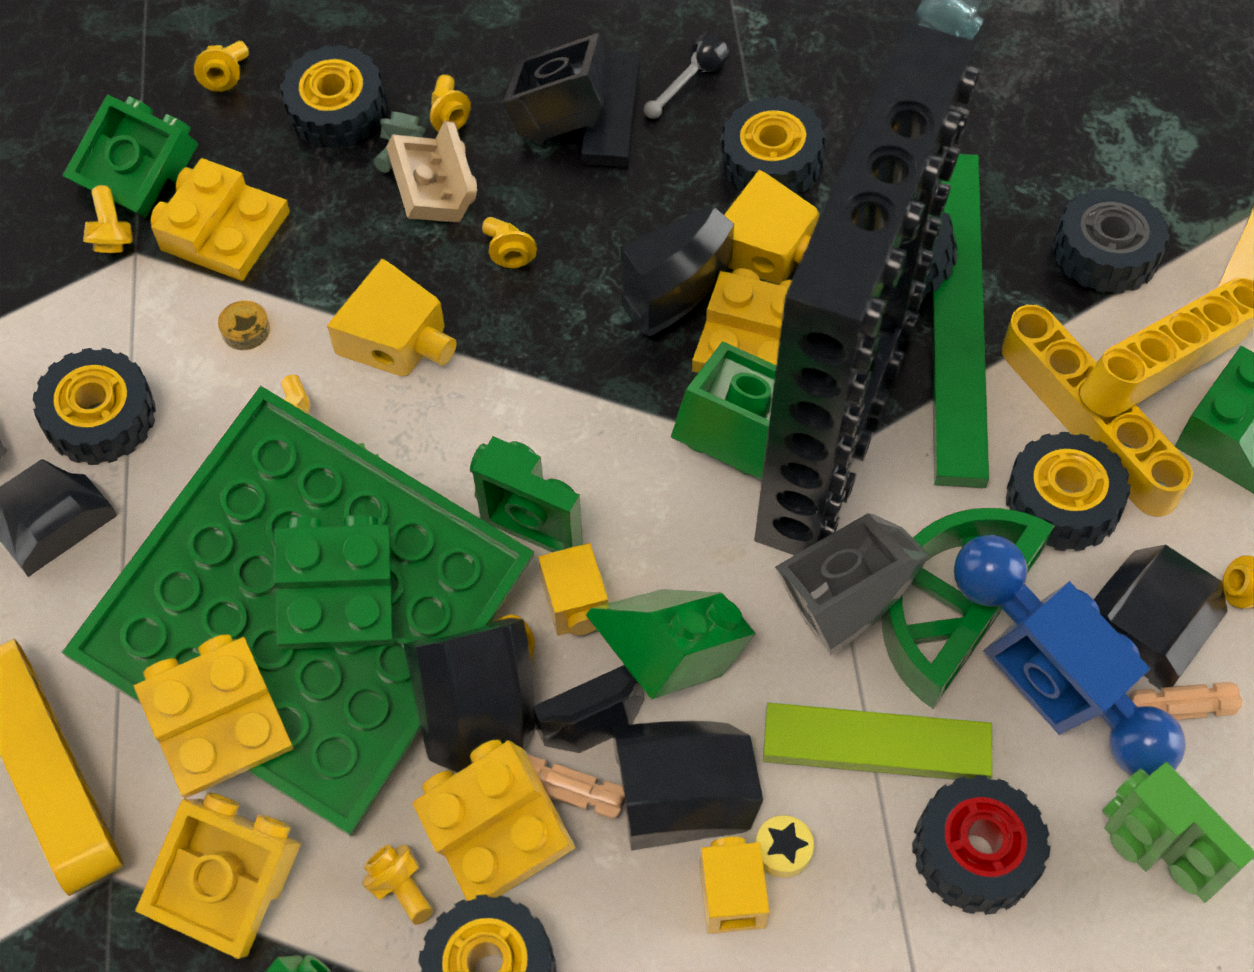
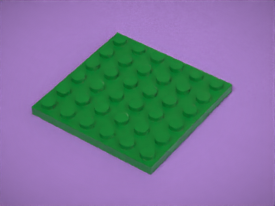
[62,385,534,837]

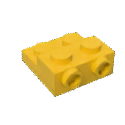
[151,158,290,281]
[692,268,792,373]
[133,634,294,799]
[412,740,576,901]
[135,792,301,959]

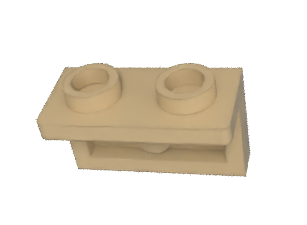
[386,121,477,222]

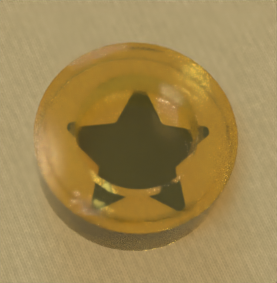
[218,300,270,350]

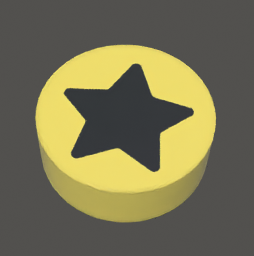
[755,815,814,878]

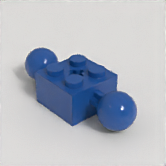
[954,535,1186,776]

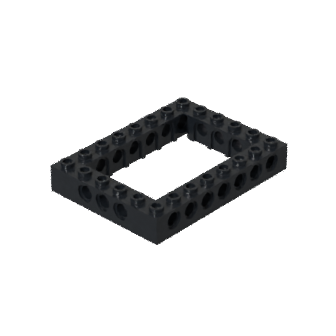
[754,21,980,555]

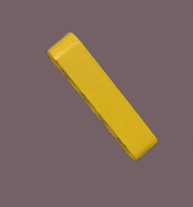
[1080,277,1254,417]
[1001,305,1193,517]
[0,638,124,896]

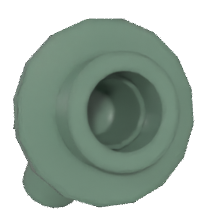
[374,111,426,173]

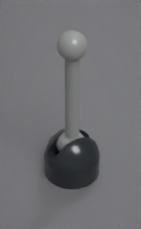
[644,31,729,119]

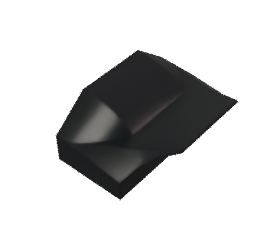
[0,459,117,577]
[532,665,645,753]

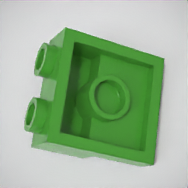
[1102,762,1254,903]

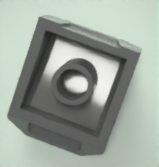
[775,513,930,655]

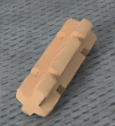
[1129,682,1242,720]
[527,755,625,819]

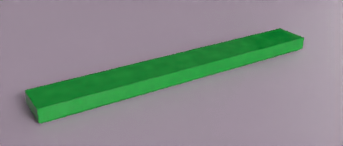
[931,154,989,488]

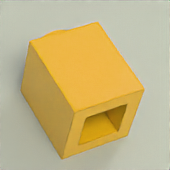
[538,543,608,636]
[699,837,770,934]

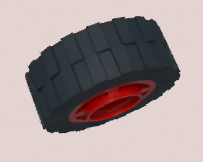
[912,775,1051,915]

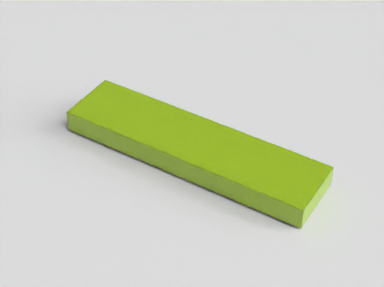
[763,702,992,780]

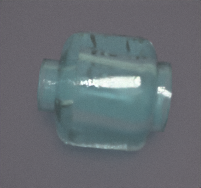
[914,0,984,40]

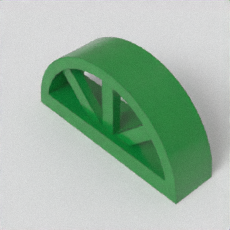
[882,508,1055,709]

